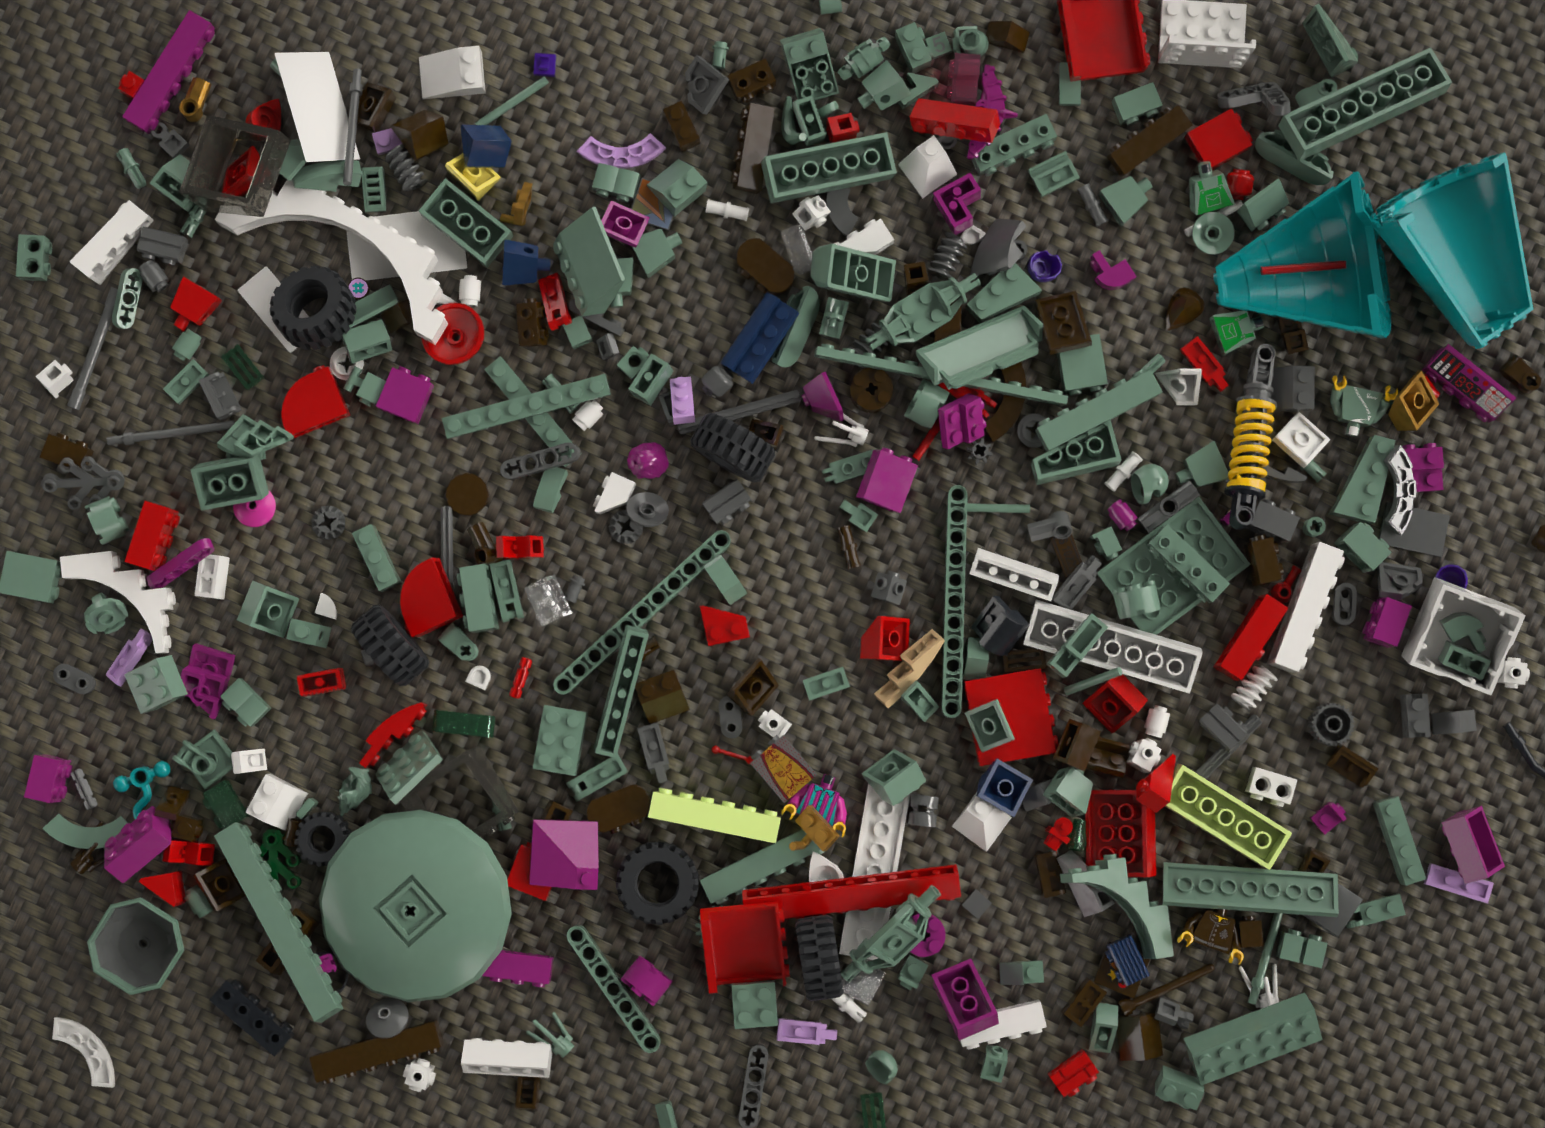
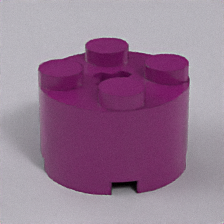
[910,912,946,957]
[620,956,672,1006]

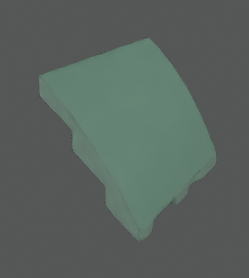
[217,414,294,457]

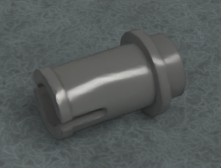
[564,574,585,603]

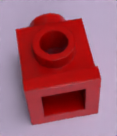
[118,71,145,99]
[826,113,859,143]

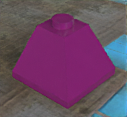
[601,201,650,248]
[801,372,844,421]

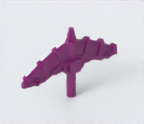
[967,64,1018,159]

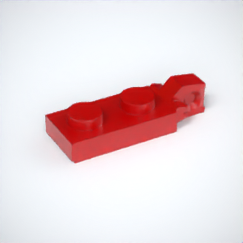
[1180,336,1229,392]

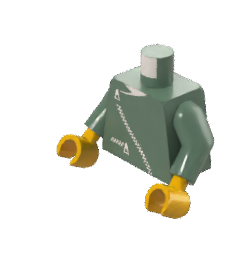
[1330,375,1398,437]

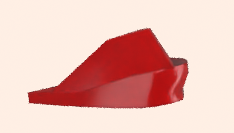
[245,98,281,142]

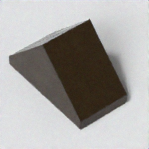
[986,21,1030,53]
[381,299,413,334]
[748,418,784,449]

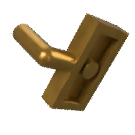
[500,182,533,226]
[789,805,840,852]

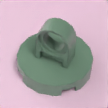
[83,592,128,634]

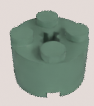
[904,379,950,429]
[85,496,130,545]
[1112,580,1161,619]

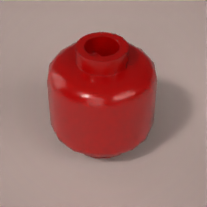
[1226,169,1254,200]

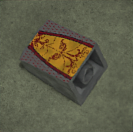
[750,735,817,803]

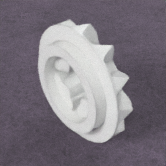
[330,347,364,381]

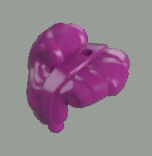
[627,442,669,479]

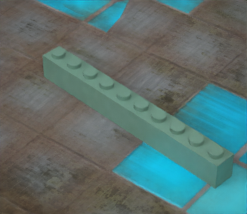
[214,822,344,1023]

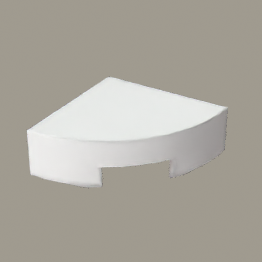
[960,225,986,245]
[315,593,337,620]

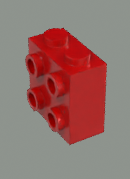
[507,842,552,901]

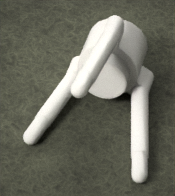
[814,414,869,447]
[1239,964,1279,1009]

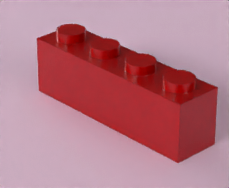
[910,98,1000,143]

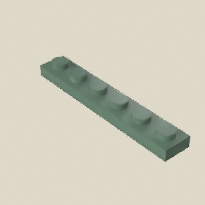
[484,356,581,468]

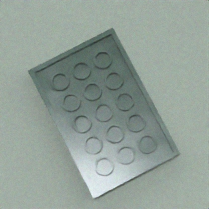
[1097,497,1251,635]

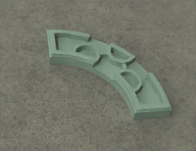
[42,814,128,849]

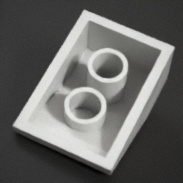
[419,46,486,99]

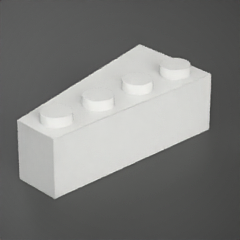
[70,200,153,285]

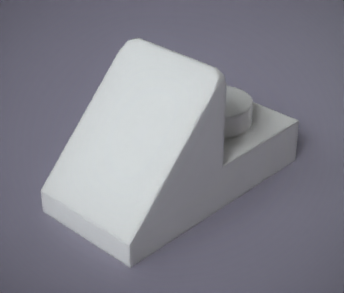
[231,749,267,774]

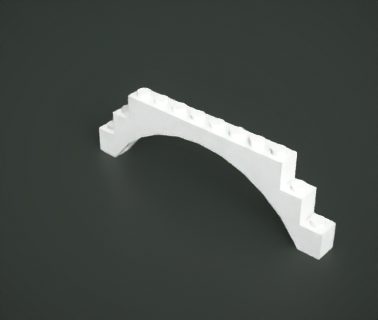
[215,179,448,345]

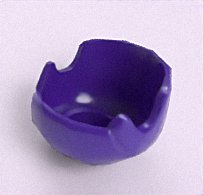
[1027,250,1062,283]
[1435,564,1468,589]

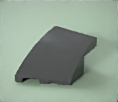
[970,219,1027,280]

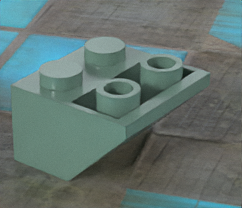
[150,154,214,213]

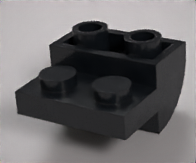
[971,596,1030,656]

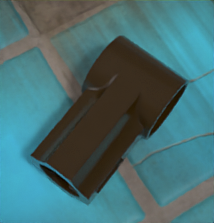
[467,522,502,565]

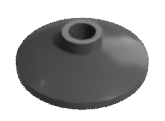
[626,492,669,527]
[366,998,409,1038]

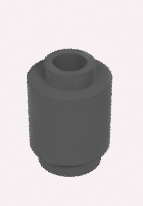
[138,260,169,292]

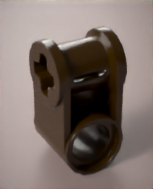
[1499,354,1541,394]

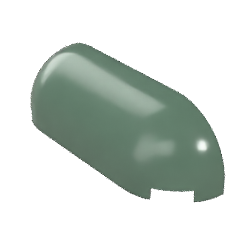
[1255,130,1334,185]
[772,286,820,367]

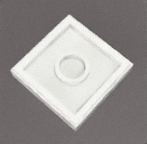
[1272,411,1330,468]

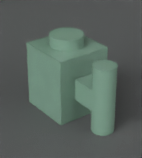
[343,366,386,407]

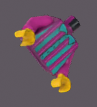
[781,773,847,837]

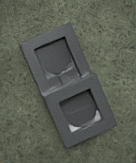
[1261,466,1307,483]

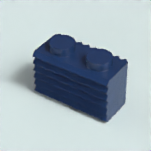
[1105,935,1150,986]

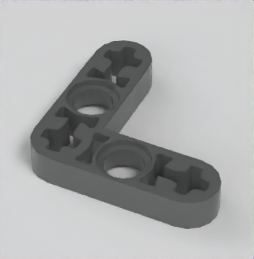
[1217,82,1291,116]

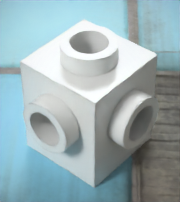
[792,195,831,230]
[1497,657,1530,689]
[1126,738,1162,773]
[403,1058,436,1092]

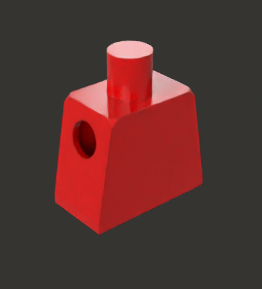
[171,276,222,331]

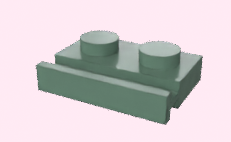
[1028,151,1080,198]

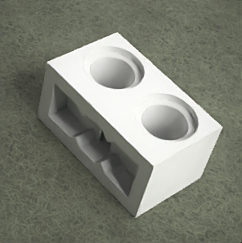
[1245,767,1297,807]

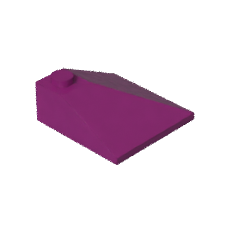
[529,819,599,890]

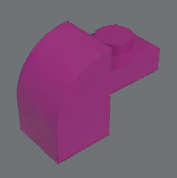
[1090,250,1137,290]

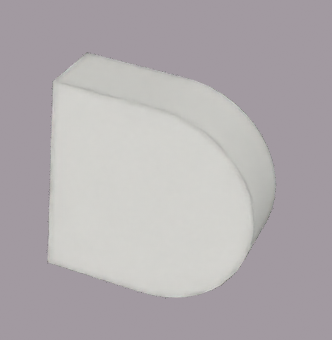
[465,666,491,690]

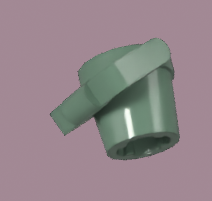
[952,26,989,62]

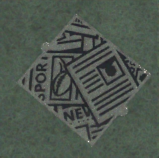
[842,960,886,1006]

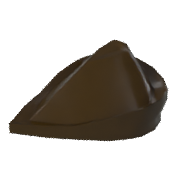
[1166,287,1205,331]

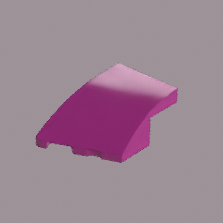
[181,643,236,719]

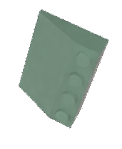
[553,207,625,317]

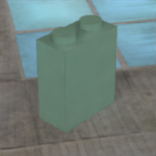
[1057,334,1108,396]
[0,551,62,603]

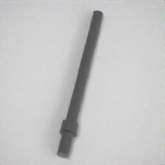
[343,69,363,186]
[107,421,235,445]

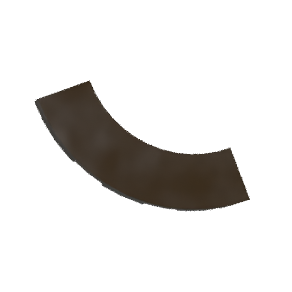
[985,362,1026,443]

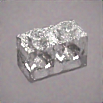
[524,575,572,627]

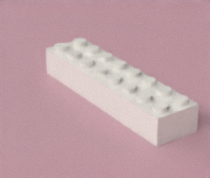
[1023,600,1202,694]

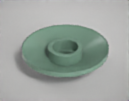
[1192,212,1234,254]

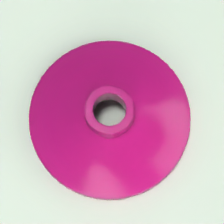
[233,490,276,527]

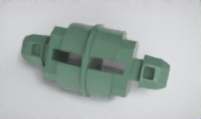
[837,37,891,80]

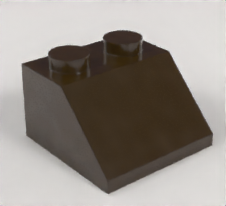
[635,669,690,724]

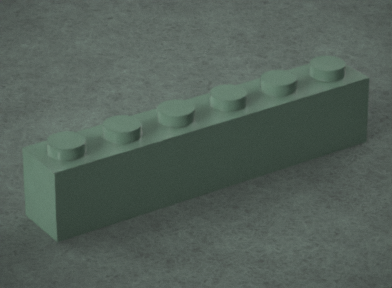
[1035,369,1163,452]
[594,625,649,758]
[700,829,825,905]

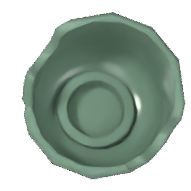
[865,1050,898,1085]

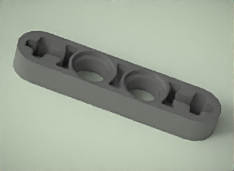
[500,442,581,480]
[739,1044,768,1128]

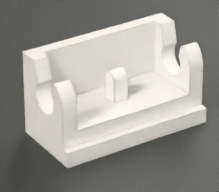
[195,555,230,600]

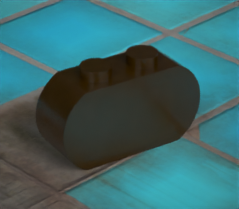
[737,238,794,296]
[587,784,651,834]

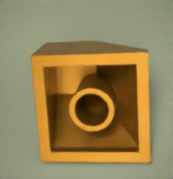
[1388,370,1439,431]

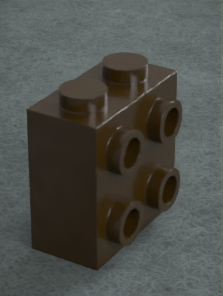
[1244,535,1284,586]

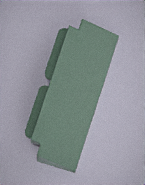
[916,306,1043,390]

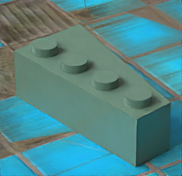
[1031,419,1121,485]
[1329,435,1396,525]

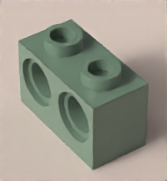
[16,234,52,281]

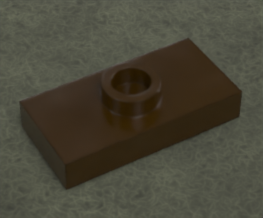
[155,786,190,820]

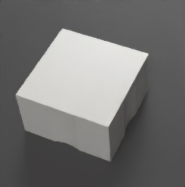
[1401,577,1526,695]

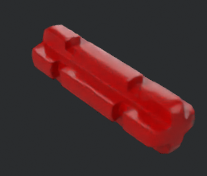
[509,657,532,699]

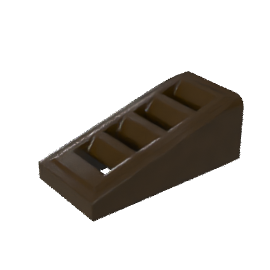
[1297,847,1331,873]
[515,1076,540,1111]

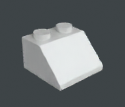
[246,774,308,831]

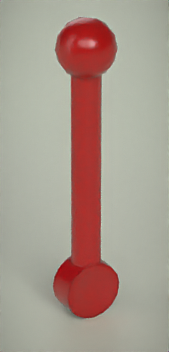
[711,745,753,765]

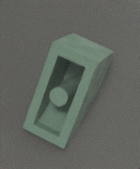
[1089,1003,1118,1053]

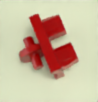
[1043,817,1073,851]

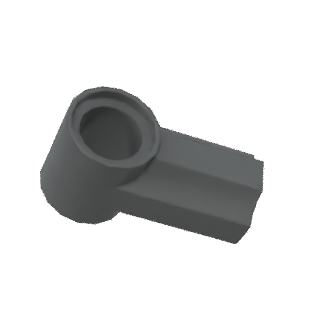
[1027,511,1072,542]

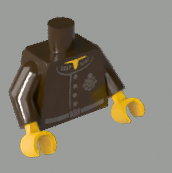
[1177,908,1244,965]

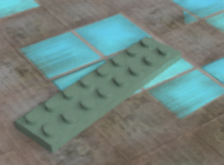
[1162,862,1339,917]

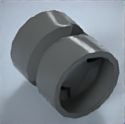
[908,794,939,827]

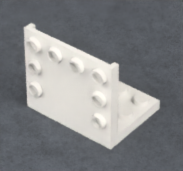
[1158,0,1256,68]

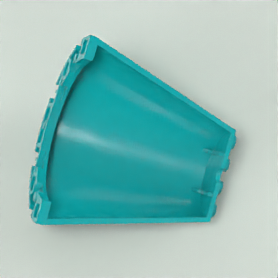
[1369,152,1533,349]

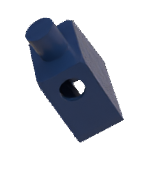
[502,240,551,285]

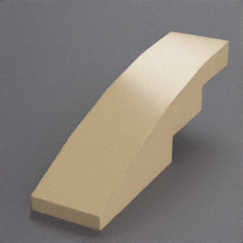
[874,629,945,708]

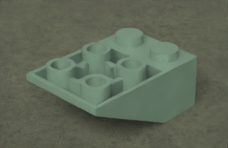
[780,28,839,101]

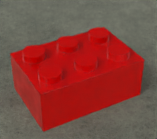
[125,501,180,571]

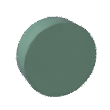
[818,100,839,118]

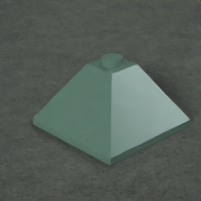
[1302,4,1358,78]

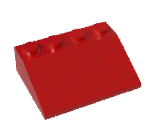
[1085,790,1156,877]

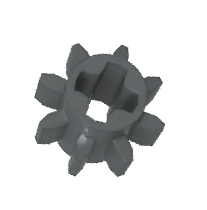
[966,438,993,465]

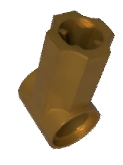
[179,77,211,122]

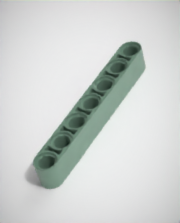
[567,925,661,1053]

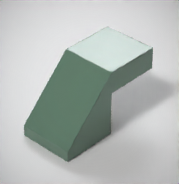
[703,555,747,605]

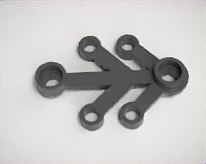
[41,456,125,510]

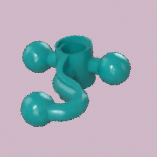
[113,761,171,819]

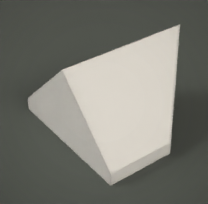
[1154,369,1202,405]

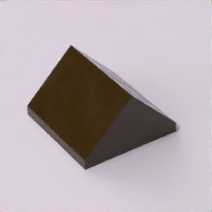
[348,82,396,133]
[391,110,449,161]
[727,658,779,716]
[193,858,246,913]
[1116,1012,1163,1061]

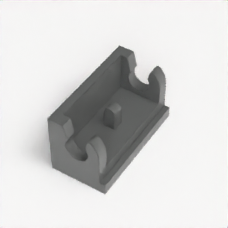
[199,372,242,421]

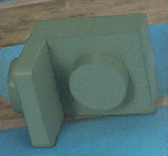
[897,954,929,990]
[980,1045,1008,1083]

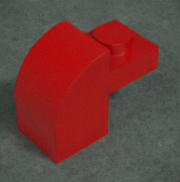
[496,535,544,559]
[162,839,215,866]

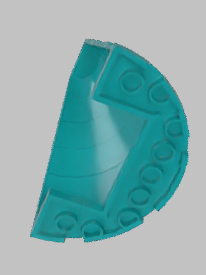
[1213,171,1391,339]

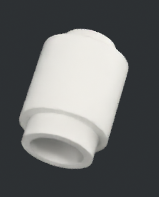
[459,275,481,307]
[572,400,603,431]
[1144,705,1170,738]

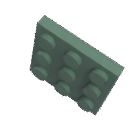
[375,729,443,805]

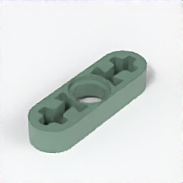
[112,268,143,329]

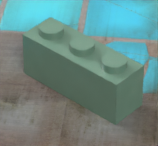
[352,524,402,592]

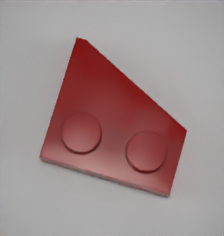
[700,605,750,646]

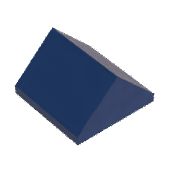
[460,125,512,168]
[976,758,1033,817]

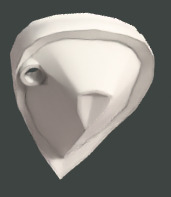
[809,851,844,882]

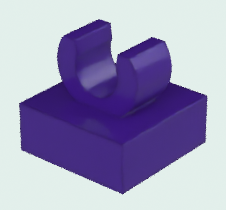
[534,53,557,77]

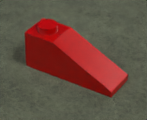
[1136,754,1176,813]

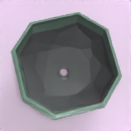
[87,897,184,995]

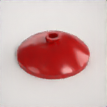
[422,303,484,365]

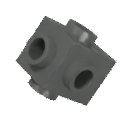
[871,571,907,605]

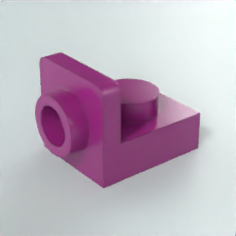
[1310,802,1347,835]

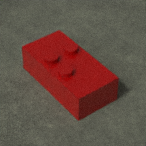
[1213,594,1288,681]

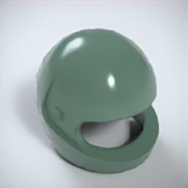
[1131,464,1169,504]

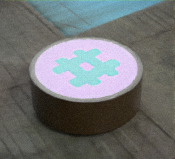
[348,278,370,299]

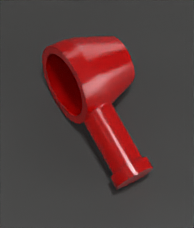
[1271,565,1302,604]

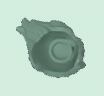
[337,767,372,817]

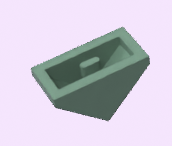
[963,637,989,680]

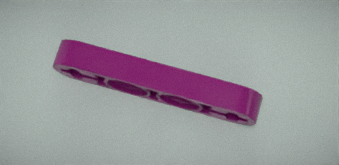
[146,538,215,589]

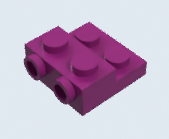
[938,393,986,449]
[1402,443,1444,492]

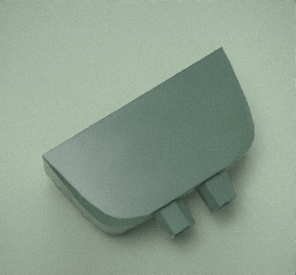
[810,244,896,302]

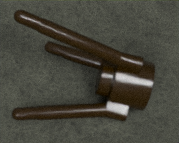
[71,821,104,874]

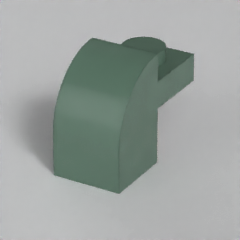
[1439,612,1487,653]

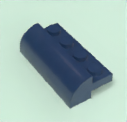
[720,293,800,384]

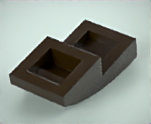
[1277,316,1309,355]

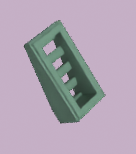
[361,167,386,213]

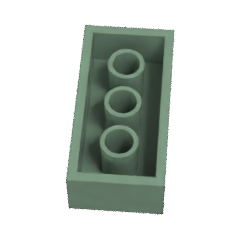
[419,178,514,268]

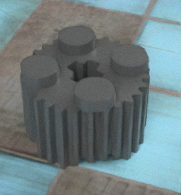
[1307,703,1355,746]

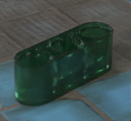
[432,710,496,738]

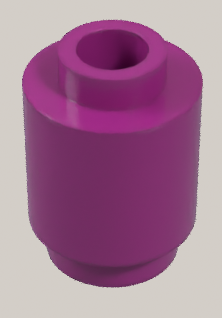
[1107,499,1138,531]

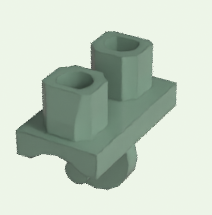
[819,297,849,340]

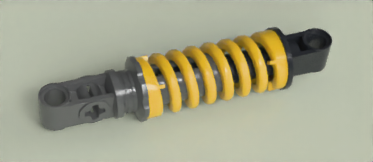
[1224,344,1277,530]

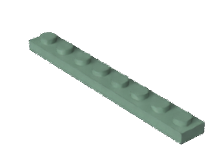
[442,374,611,439]

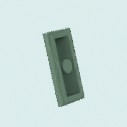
[655,1100,678,1128]

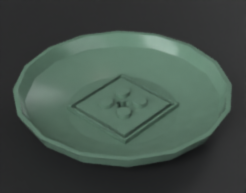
[319,810,512,1002]

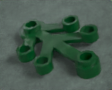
[260,828,302,889]

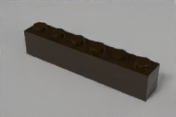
[309,1020,444,1085]

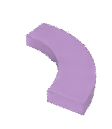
[577,133,666,169]

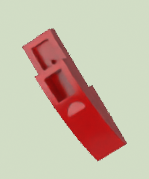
[359,702,427,768]

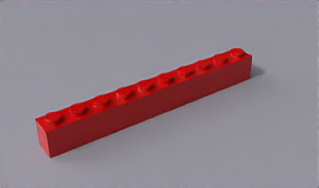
[742,864,961,919]

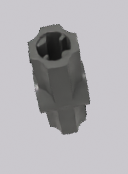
[1137,481,1200,533]

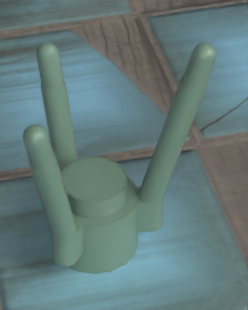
[526,1012,574,1058]

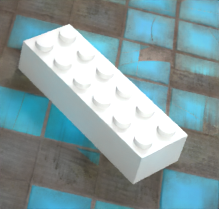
[1267,542,1345,673]

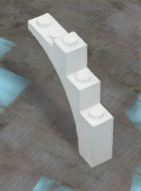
[60,551,176,654]

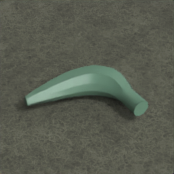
[781,96,807,145]

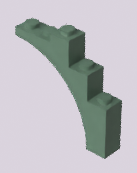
[1060,854,1174,959]

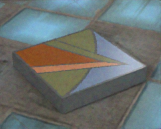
[631,178,674,232]

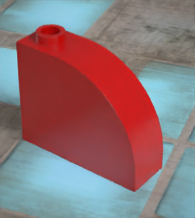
[282,365,351,439]
[400,558,463,637]

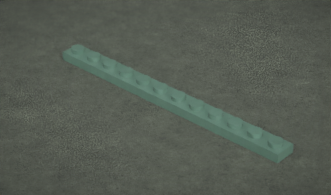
[814,344,1068,406]

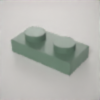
[163,359,209,405]
[802,667,850,701]

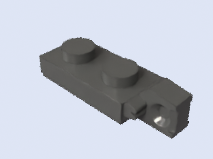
[1052,555,1102,610]
[637,723,670,784]

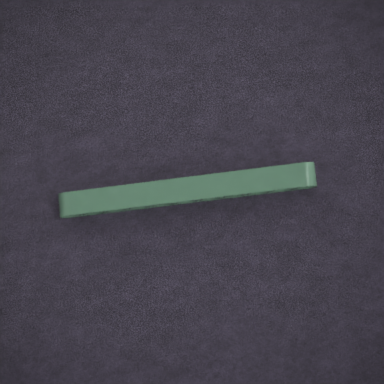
[941,485,967,718]
[553,530,731,695]

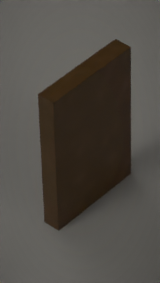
[1035,291,1092,355]

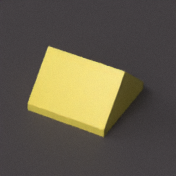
[445,153,501,201]

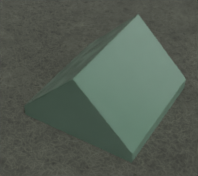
[965,699,1015,752]

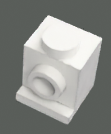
[36,360,74,398]
[758,709,792,737]

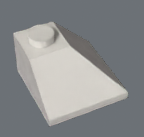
[898,135,957,199]
[952,792,1012,852]

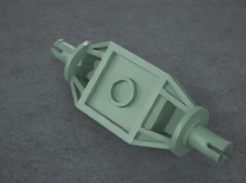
[865,273,981,351]
[841,885,941,982]

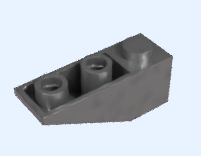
[1056,850,1115,917]

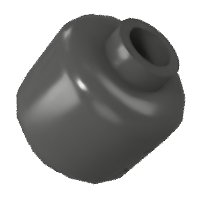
[702,366,734,397]

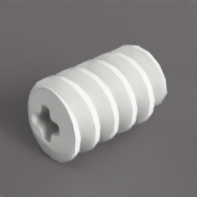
[1231,664,1278,711]

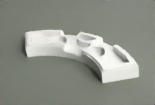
[52,1017,115,1088]

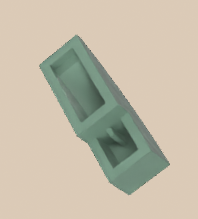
[292,160,362,192]
[1046,613,1108,678]

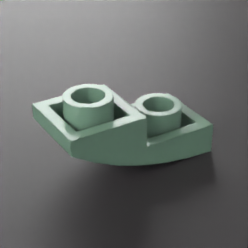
[533,467,568,513]

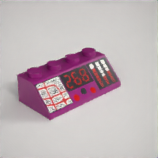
[1422,344,1516,423]

